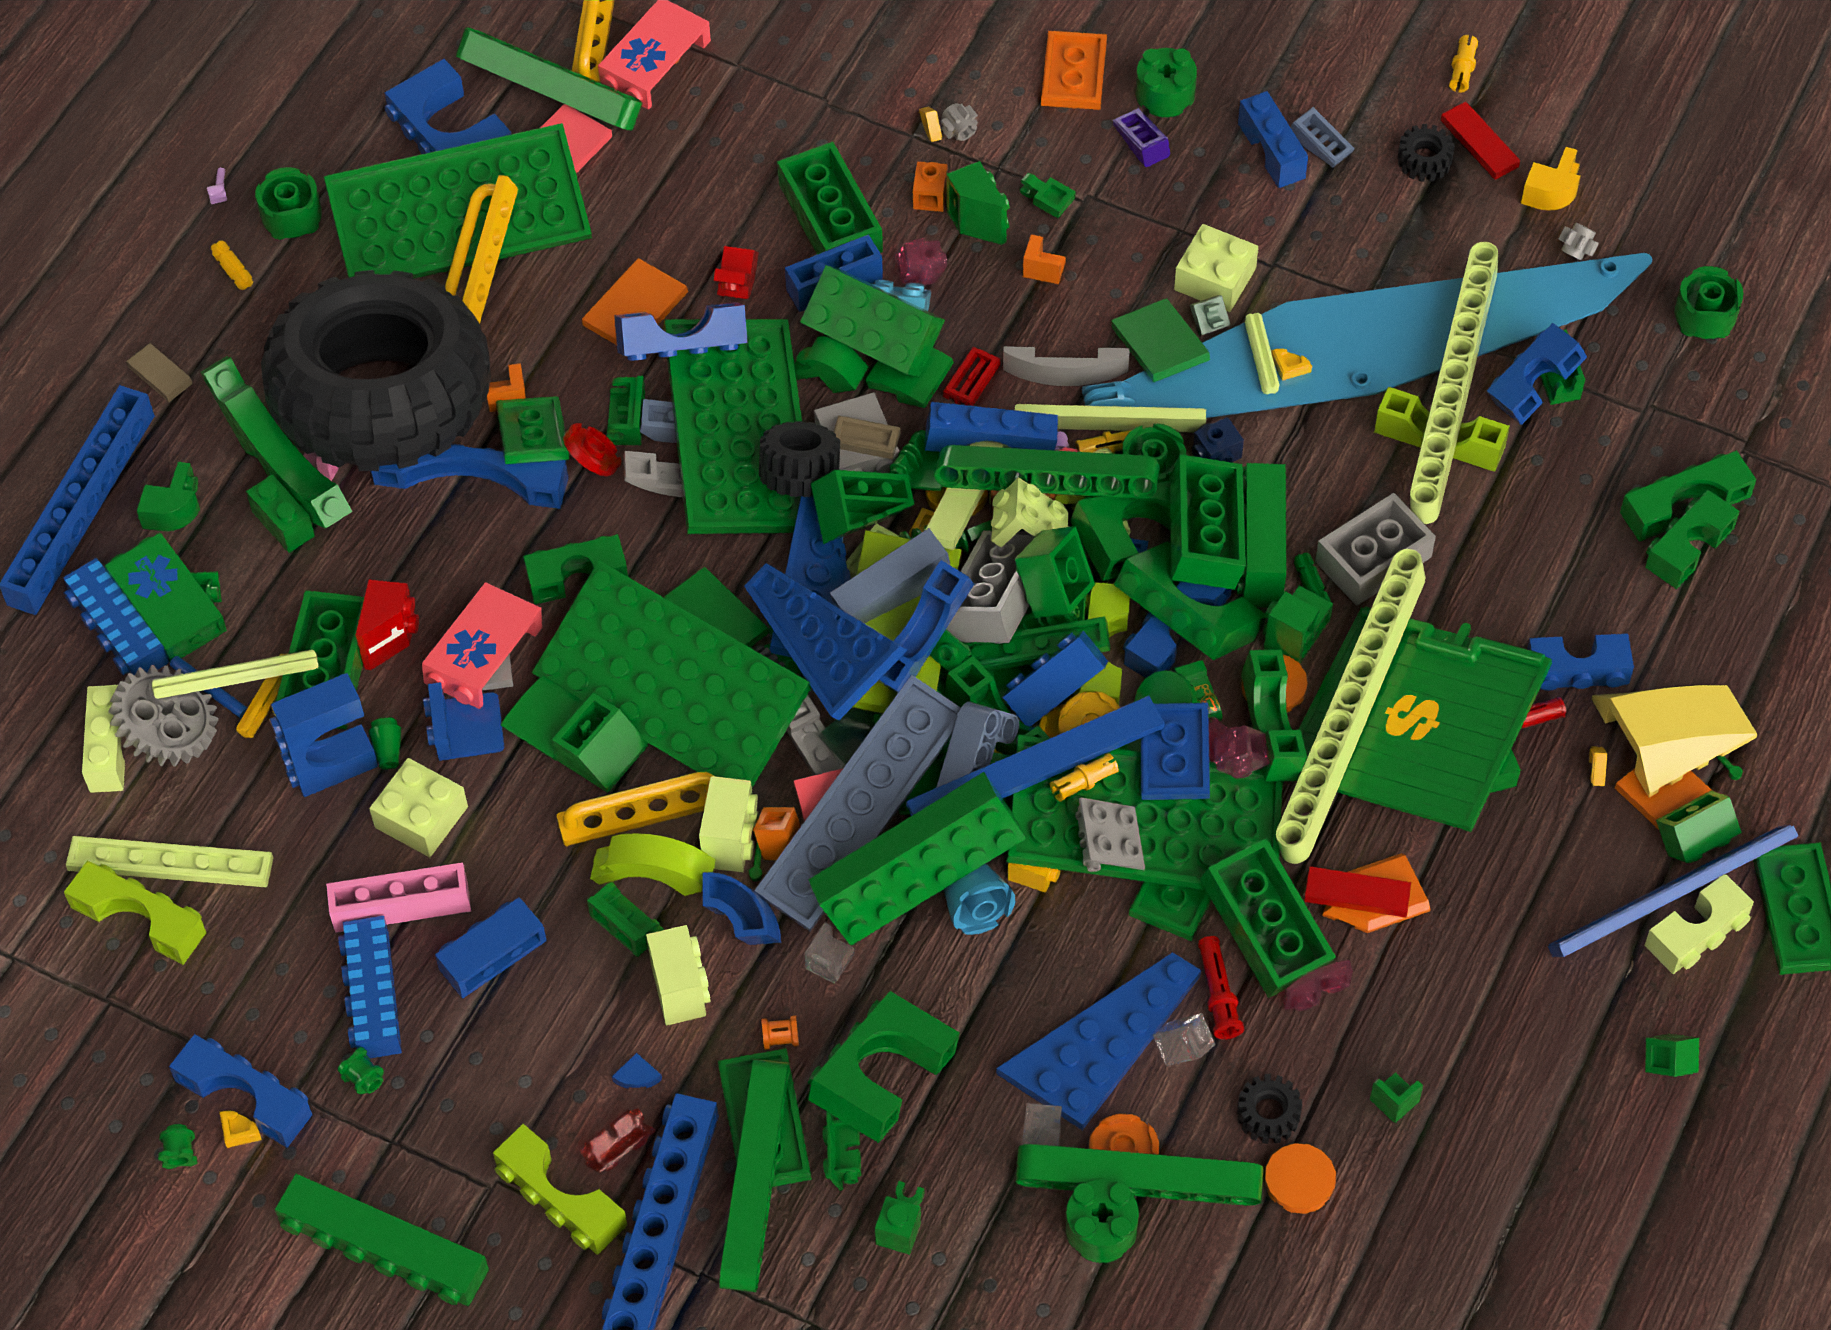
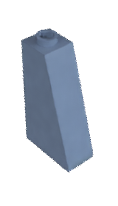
[830,528,951,623]

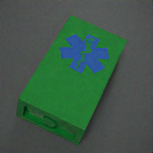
[105,532,227,662]

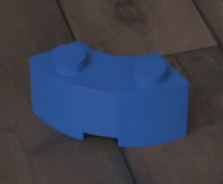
[703,872,781,945]

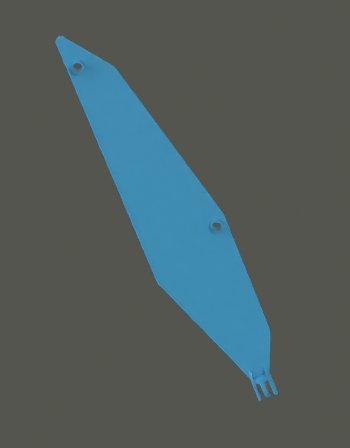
[1082,253,1652,418]

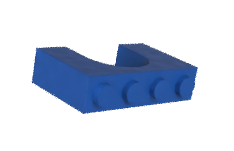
[384,59,512,154]
[269,673,378,797]

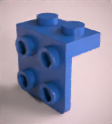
[423,682,505,761]

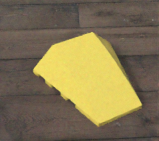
[1592,685,1757,797]

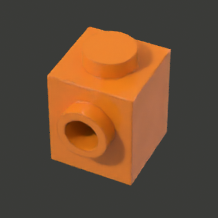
[913,162,947,212]

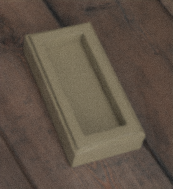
[126,343,193,402]
[833,415,900,459]

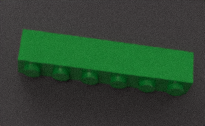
[275,1174,489,1307]

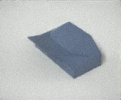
[640,399,677,443]

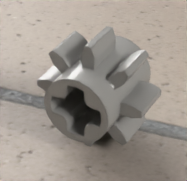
[940,103,978,141]
[1558,222,1599,260]

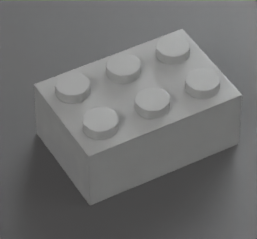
[1315,493,1436,606]

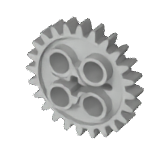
[108,665,218,766]

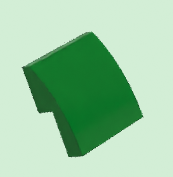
[865,348,954,408]
[500,676,584,761]

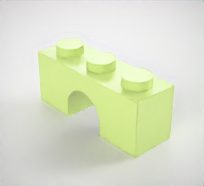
[82,685,125,793]
[1644,874,1754,974]

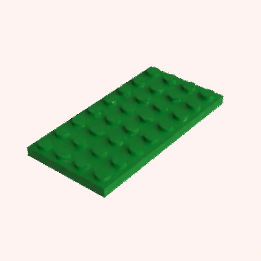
[324,123,592,279]
[663,319,802,534]
[532,560,812,788]
[1006,735,1283,890]

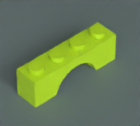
[1374,387,1510,472]
[1073,582,1130,705]
[64,860,206,965]
[493,1124,627,1255]

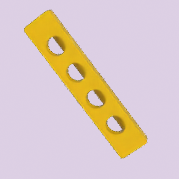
[572,0,615,82]
[445,175,518,324]
[557,772,714,846]

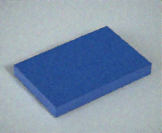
[1141,703,1210,800]

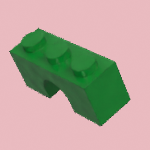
[1645,490,1740,589]
[523,534,628,605]

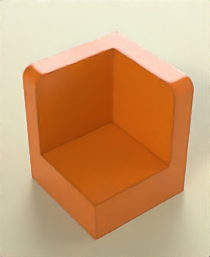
[1023,235,1066,284]
[487,363,526,412]
[753,807,801,860]

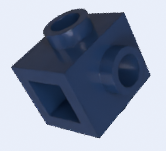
[1191,417,1244,463]

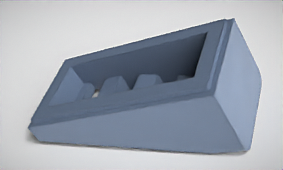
[1290,107,1355,168]

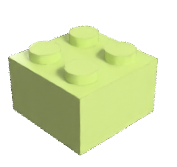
[1174,224,1259,312]
[369,758,468,857]
[699,776,759,872]
[646,925,711,1026]

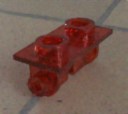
[580,1108,656,1174]

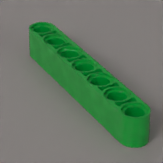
[456,27,643,131]
[934,445,1160,499]
[720,1059,790,1292]
[1015,1144,1263,1206]

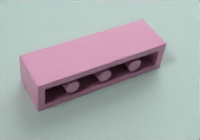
[326,862,471,933]

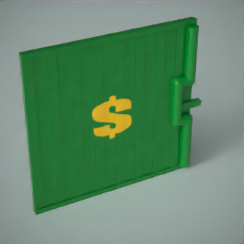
[1298,606,1552,832]

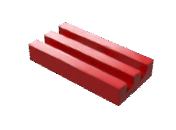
[943,347,1001,406]

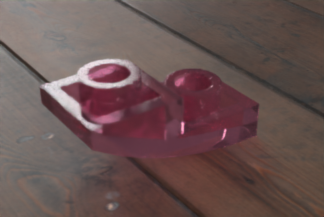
[1284,960,1353,1011]

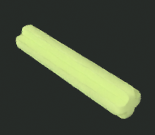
[1245,313,1279,395]

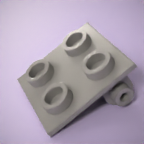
[1075,797,1145,872]

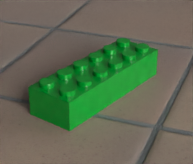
[808,772,1026,946]

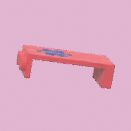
[598,0,711,110]
[422,582,542,709]

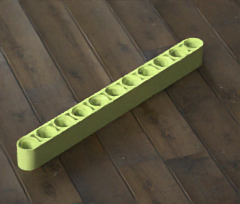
[1410,242,1498,524]
[1276,549,1426,864]

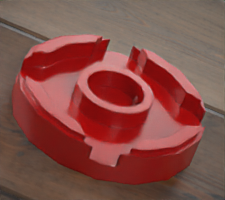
[563,423,622,476]

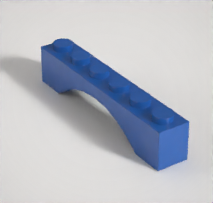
[371,444,568,509]

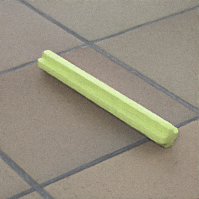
[152,650,318,699]

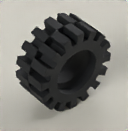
[1397,124,1454,182]
[1237,1074,1302,1144]

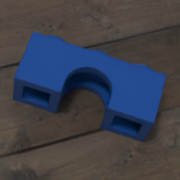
[1238,91,1308,188]
[1487,323,1587,425]
[1527,634,1634,691]

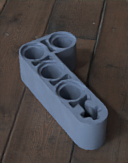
[936,702,1019,788]

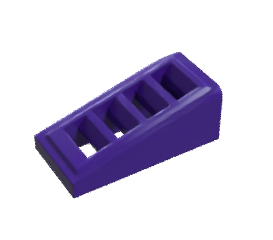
[1113,108,1170,167]

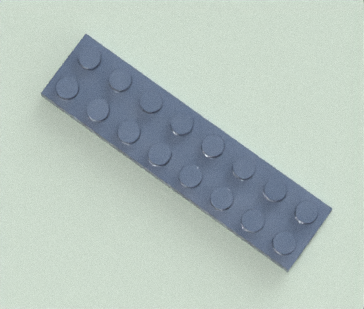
[754,675,961,932]

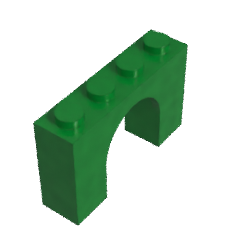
[1070,481,1170,581]
[1114,541,1266,660]
[808,991,960,1143]

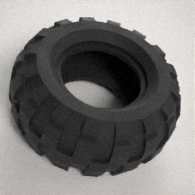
[261,270,491,471]

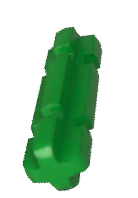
[1294,552,1330,601]

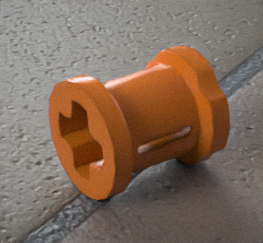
[761,1015,799,1050]

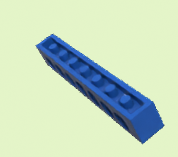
[0,385,155,615]
[602,1093,719,1330]

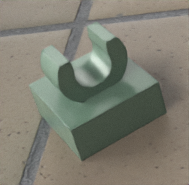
[1190,295,1230,335]

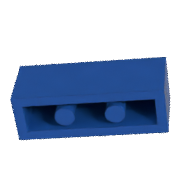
[785,234,883,312]
[1003,631,1108,727]
[435,897,547,999]

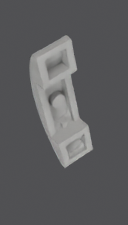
[1003,346,1129,386]
[623,451,683,497]
[786,695,847,776]

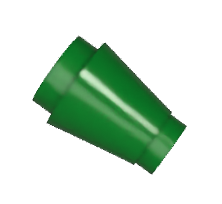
[368,718,402,769]

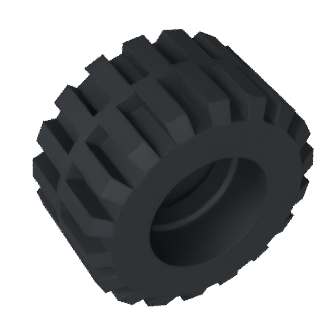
[759,421,841,497]

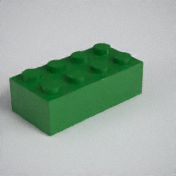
[777,142,883,255]
[800,265,945,377]
[1169,454,1246,590]
[1237,463,1286,608]
[276,590,364,730]
[1200,838,1336,998]

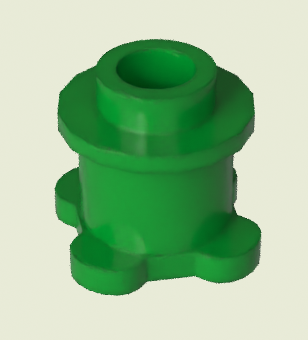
[337,1047,384,1094]
[158,1124,197,1169]

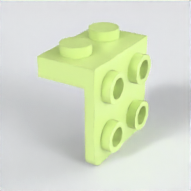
[991,477,1068,548]

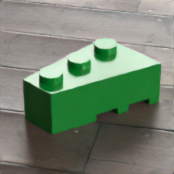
[811,470,914,544]

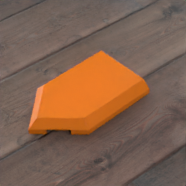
[1322,853,1430,933]

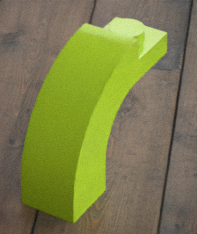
[590,833,715,896]

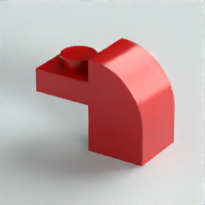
[713,246,759,299]

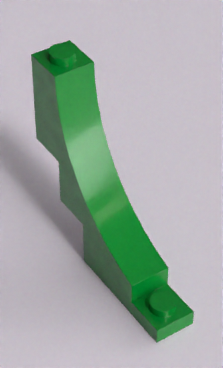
[200,356,353,529]

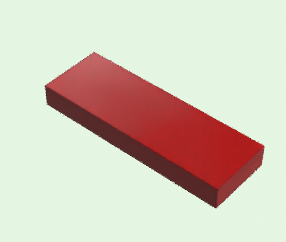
[1441,101,1521,180]
[1304,866,1412,918]

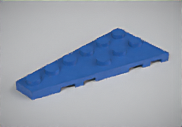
[770,495,851,657]
[744,563,907,720]
[996,952,1201,1131]

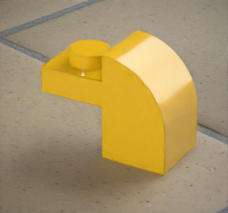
[1521,147,1581,210]

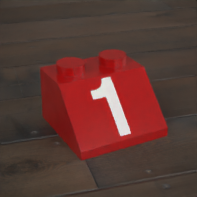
[356,580,419,670]

